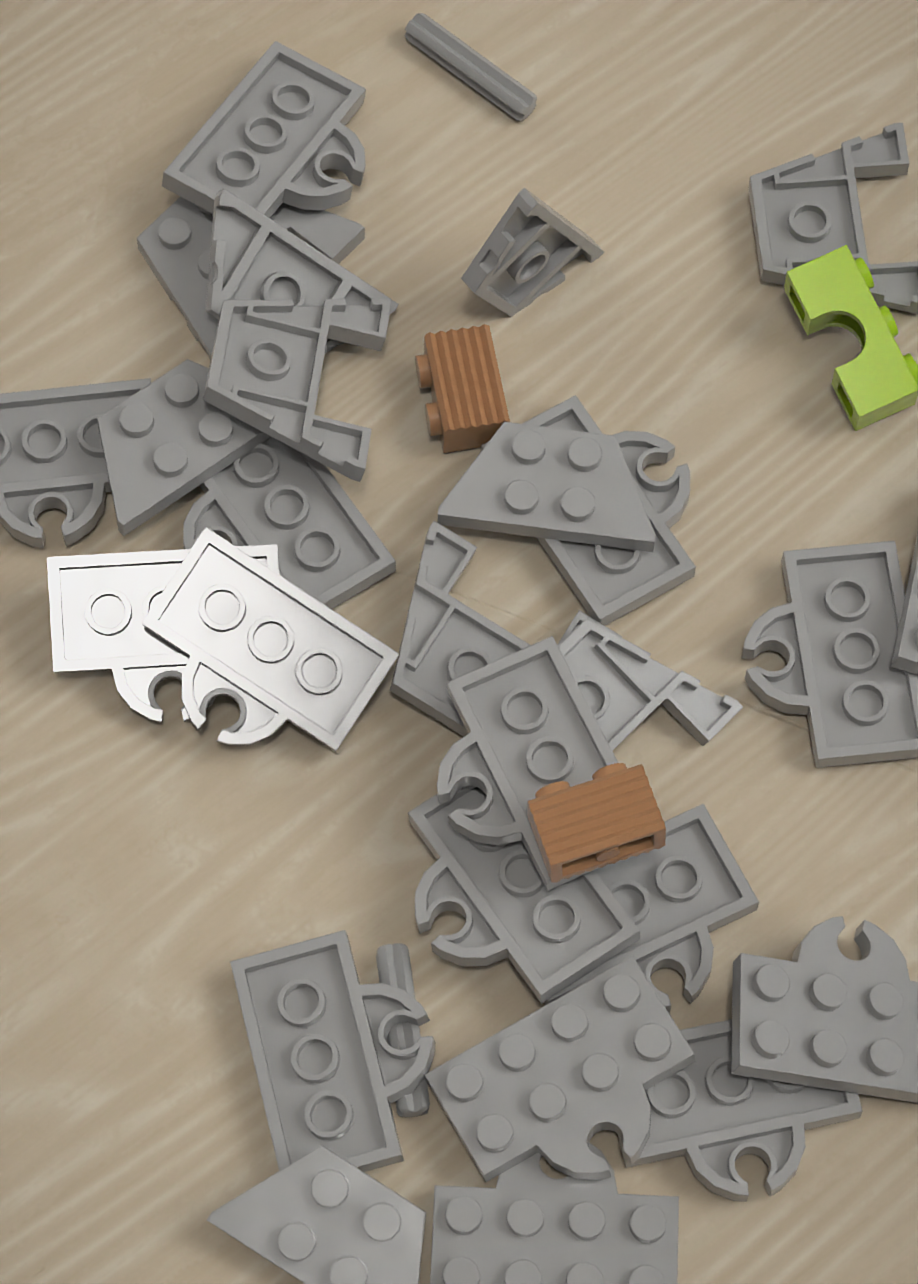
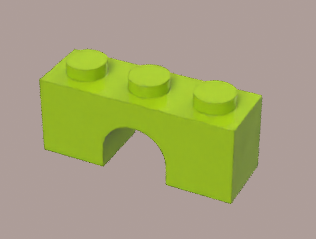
[784,245,918,431]

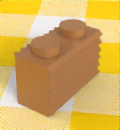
[415,324,510,453]
[527,763,666,883]

